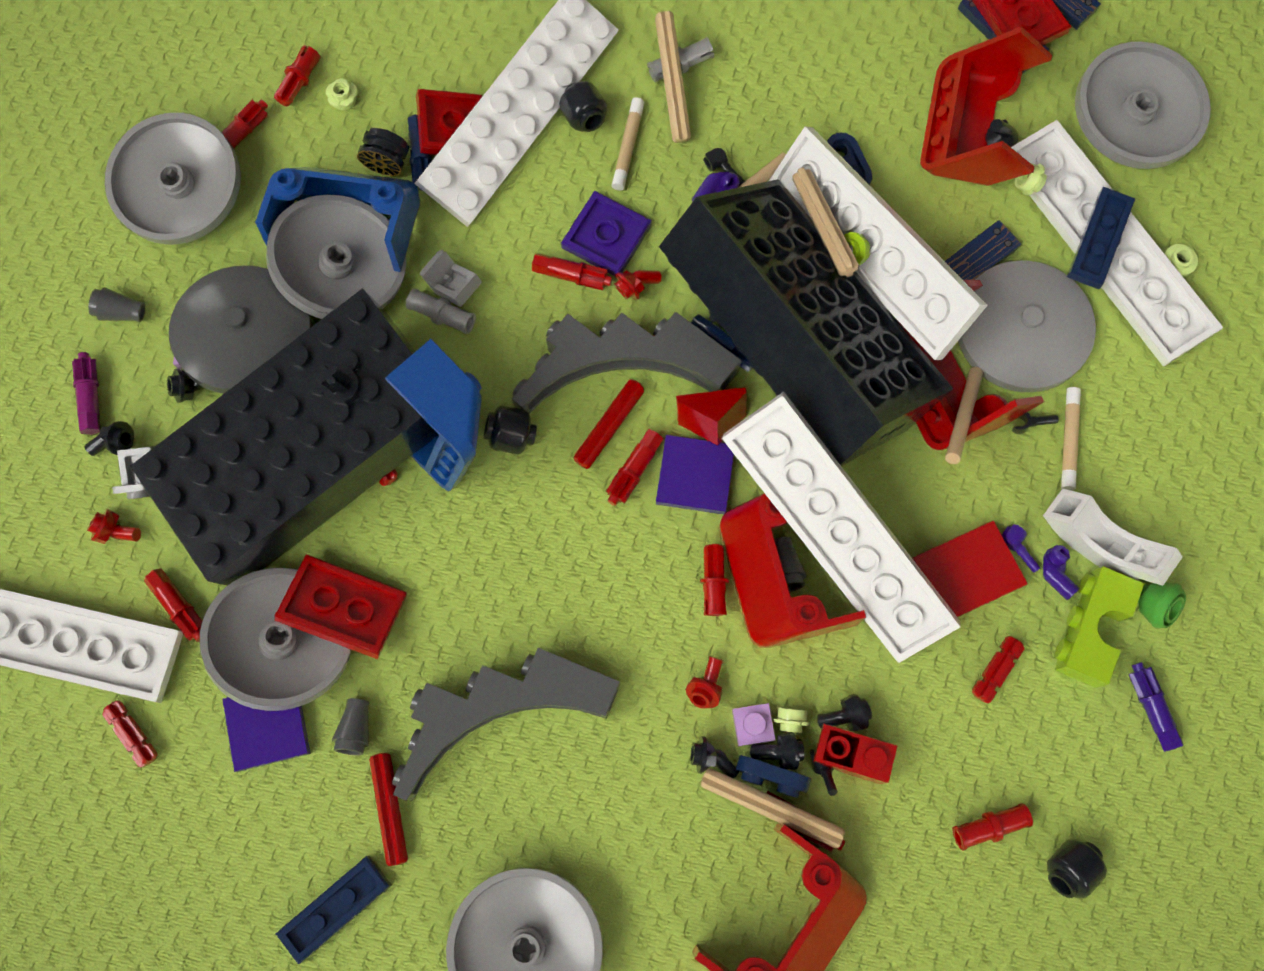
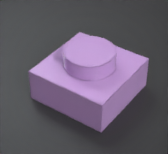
[732,703,775,747]

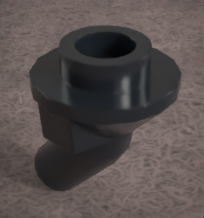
[985,119,1018,147]
[167,368,203,403]
[84,421,134,456]
[817,694,872,731]
[750,732,805,770]
[690,736,739,779]

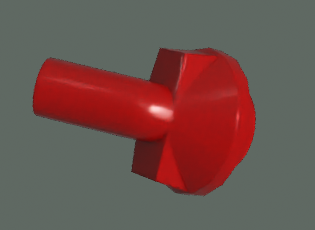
[614,270,662,300]
[87,508,141,544]
[685,656,724,709]

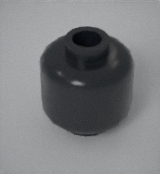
[559,81,607,132]
[484,406,537,454]
[1047,840,1107,898]

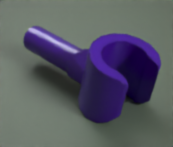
[1002,524,1040,573]

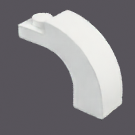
[1043,488,1182,586]

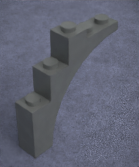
[512,312,741,413]
[392,648,620,801]

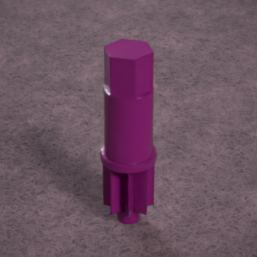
[72,352,101,435]

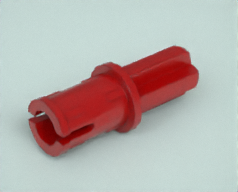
[274,45,321,107]
[700,544,729,616]

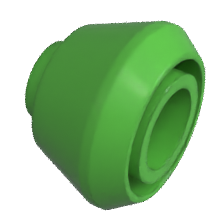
[1138,582,1186,629]

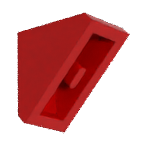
[676,387,747,446]

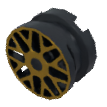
[357,128,409,176]

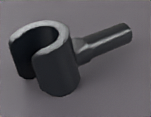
[703,148,745,186]
[1012,412,1059,435]
[810,749,838,796]

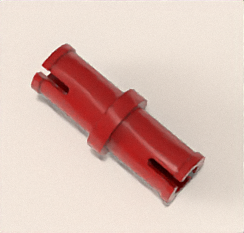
[952,803,1033,851]

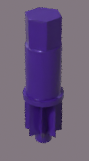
[1129,662,1184,752]

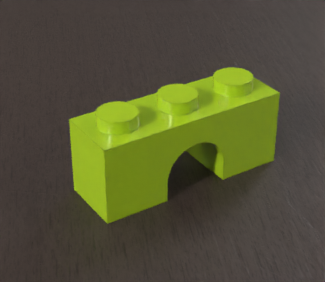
[1054,566,1144,688]

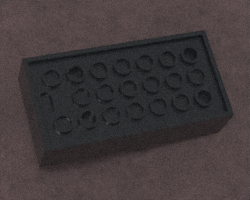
[659,179,953,466]
[130,288,439,586]

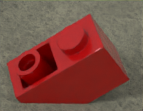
[814,724,897,784]

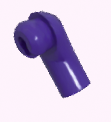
[692,172,740,201]
[1043,545,1080,600]

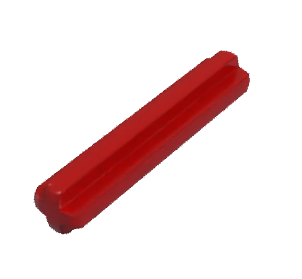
[574,379,644,469]
[369,753,408,866]

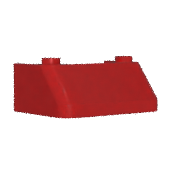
[920,27,1052,186]
[896,280,1045,450]
[719,493,866,648]
[692,824,867,971]

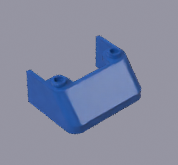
[255,167,420,272]
[385,339,482,491]

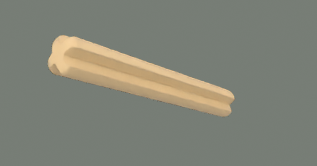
[655,11,691,143]
[792,167,859,277]
[701,769,845,848]

